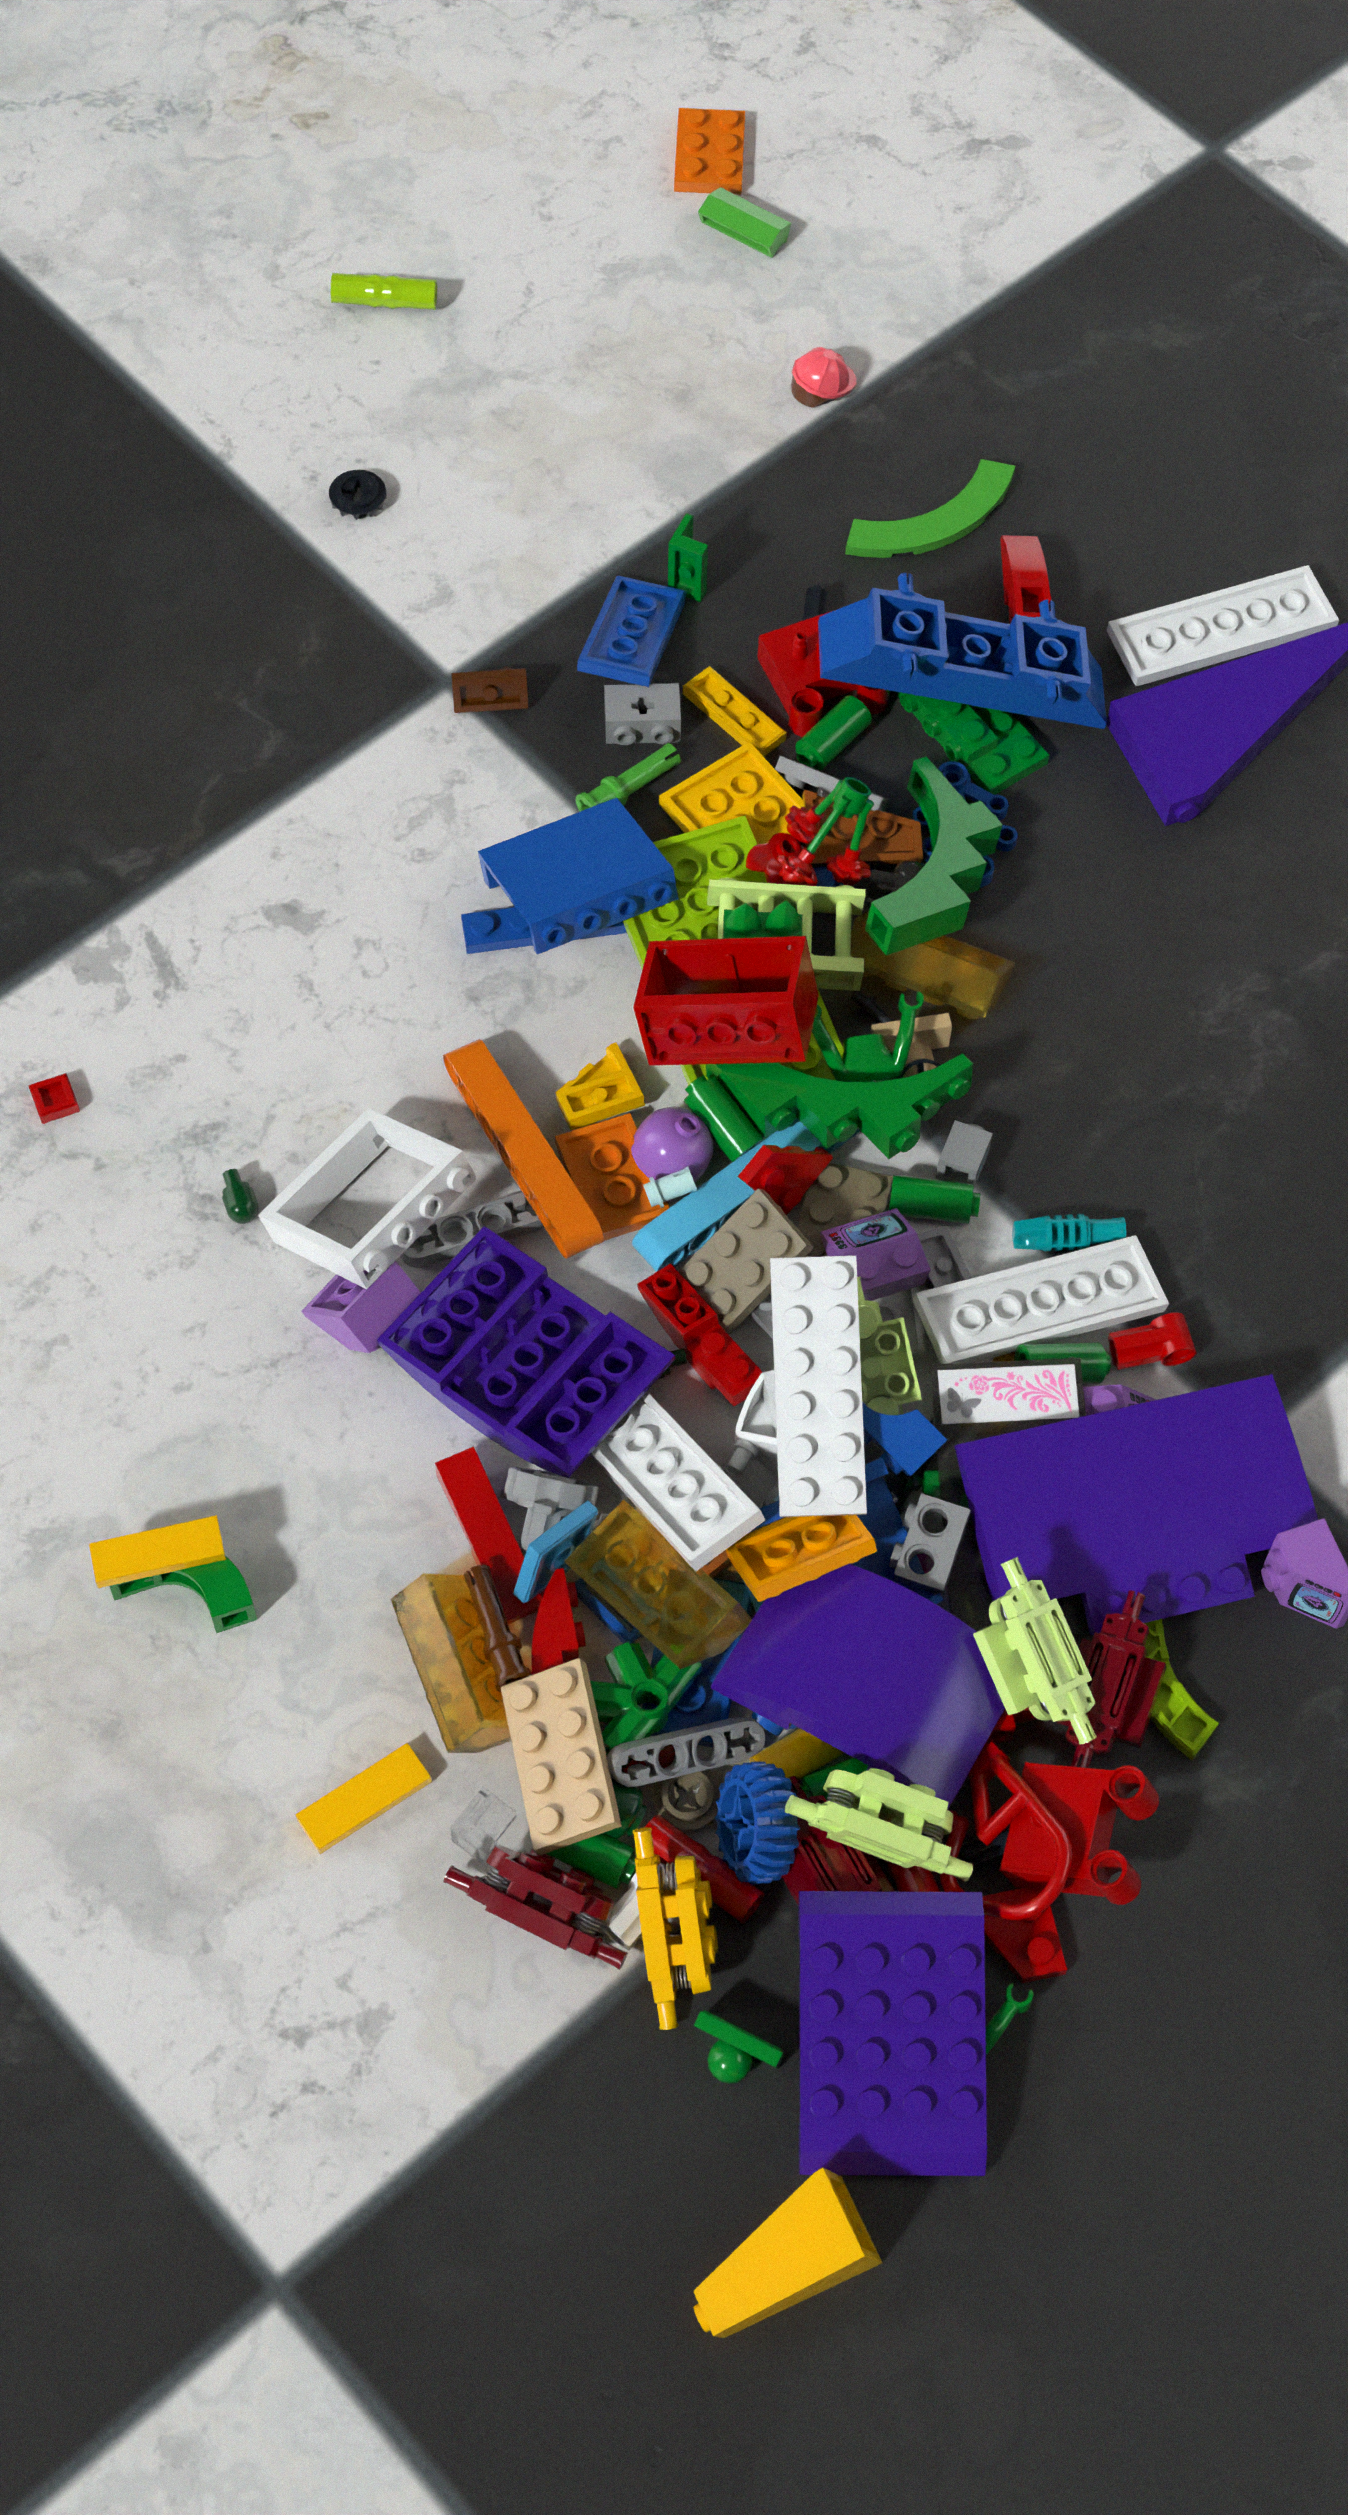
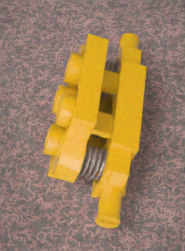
[633,1827,718,2030]

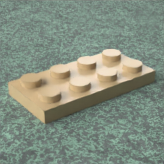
[501,1658,622,1855]

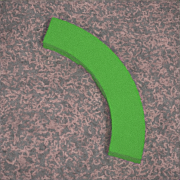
[845,459,1016,558]

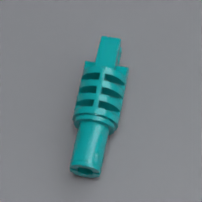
[1012,1214,1126,1252]

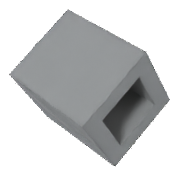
[936,1120,993,1191]

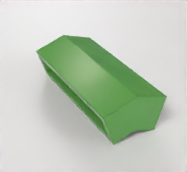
[698,187,791,258]

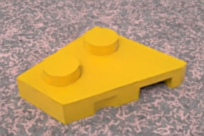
[555,1042,645,1130]

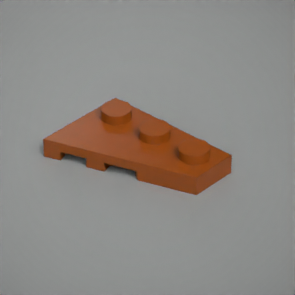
[802,789,923,867]

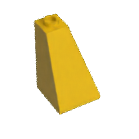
[693,2168,882,2338]

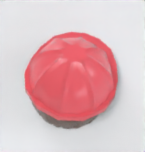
[791,347,857,408]

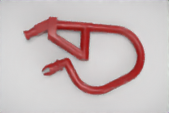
[940,1742,1073,1920]

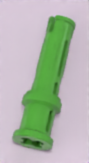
[576,743,681,811]

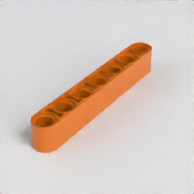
[443,1039,604,1259]

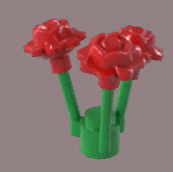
[777,777,874,886]

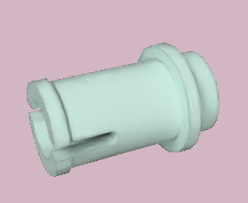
[643,1166,697,1208]

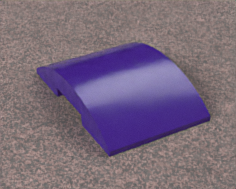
[377,1226,675,1478]
[711,1564,1005,1810]

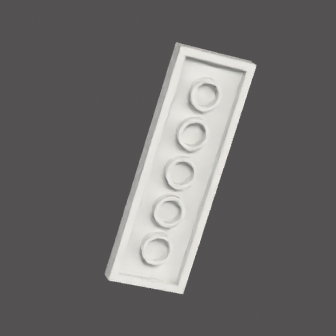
[1107,565,1339,687]
[913,1235,1169,1370]
[770,1255,867,1517]
[590,1391,765,1572]

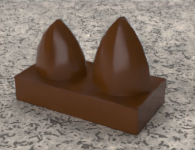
[451,666,528,713]

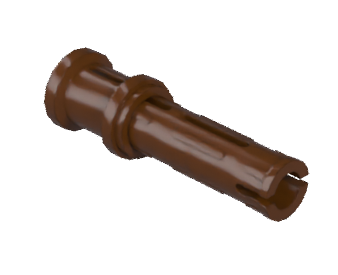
[464,1565,532,1693]

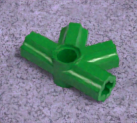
[590,1641,702,1768]

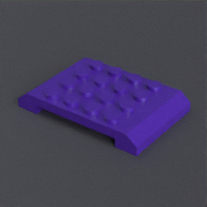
[798,1891,987,2176]

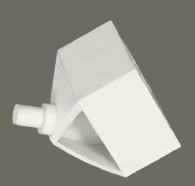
[726,1370,778,1477]

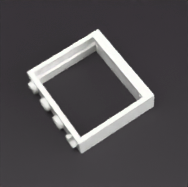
[258,1108,477,1289]

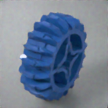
[714,1762,801,1884]

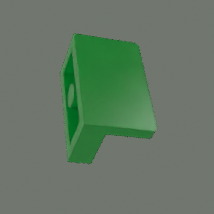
[668,513,708,602]

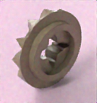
[652,1769,720,1832]

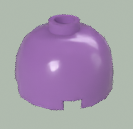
[631,1106,714,1183]

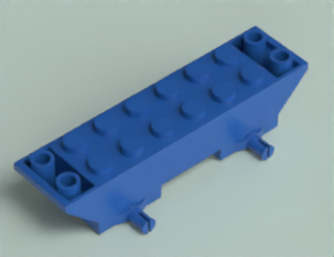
[818,573,1107,729]

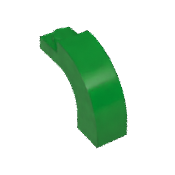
[109,1556,257,1634]

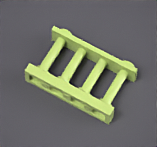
[707,878,866,991]

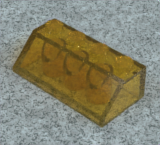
[850,910,1016,1020]
[564,1500,752,1669]
[391,1573,511,1753]

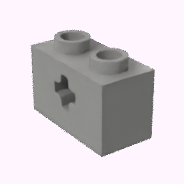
[604,683,681,745]

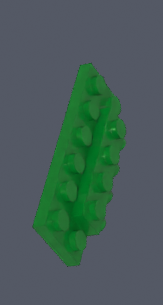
[893,691,1049,795]

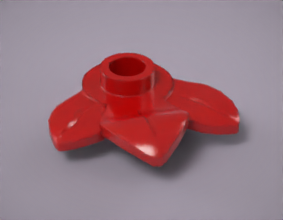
[746,833,817,886]

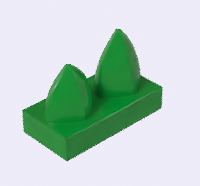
[722,900,803,939]

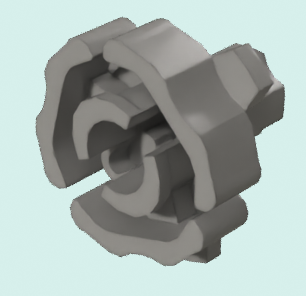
[500,1466,601,1551]

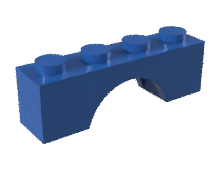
[862,1402,947,1476]

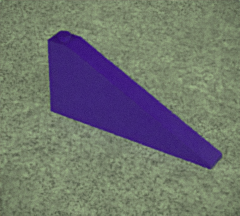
[1107,622,1348,826]

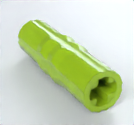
[330,273,437,310]

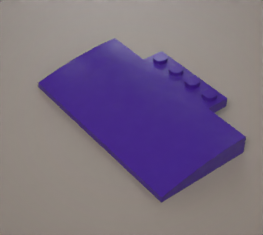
[954,1374,1318,1635]

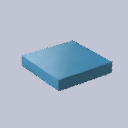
[513,1500,598,1604]

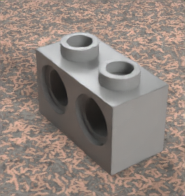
[889,1493,970,1597]

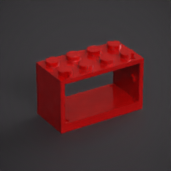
[633,936,819,1066]

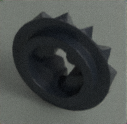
[329,470,387,520]

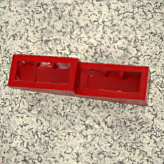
[435,1446,542,1624]

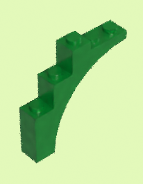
[865,756,1002,956]
[706,1053,973,1159]

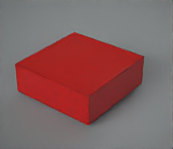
[28,1073,80,1124]

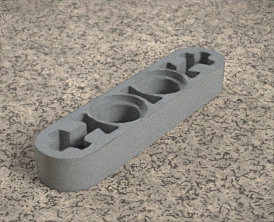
[400,1192,544,1268]
[607,1717,765,1787]

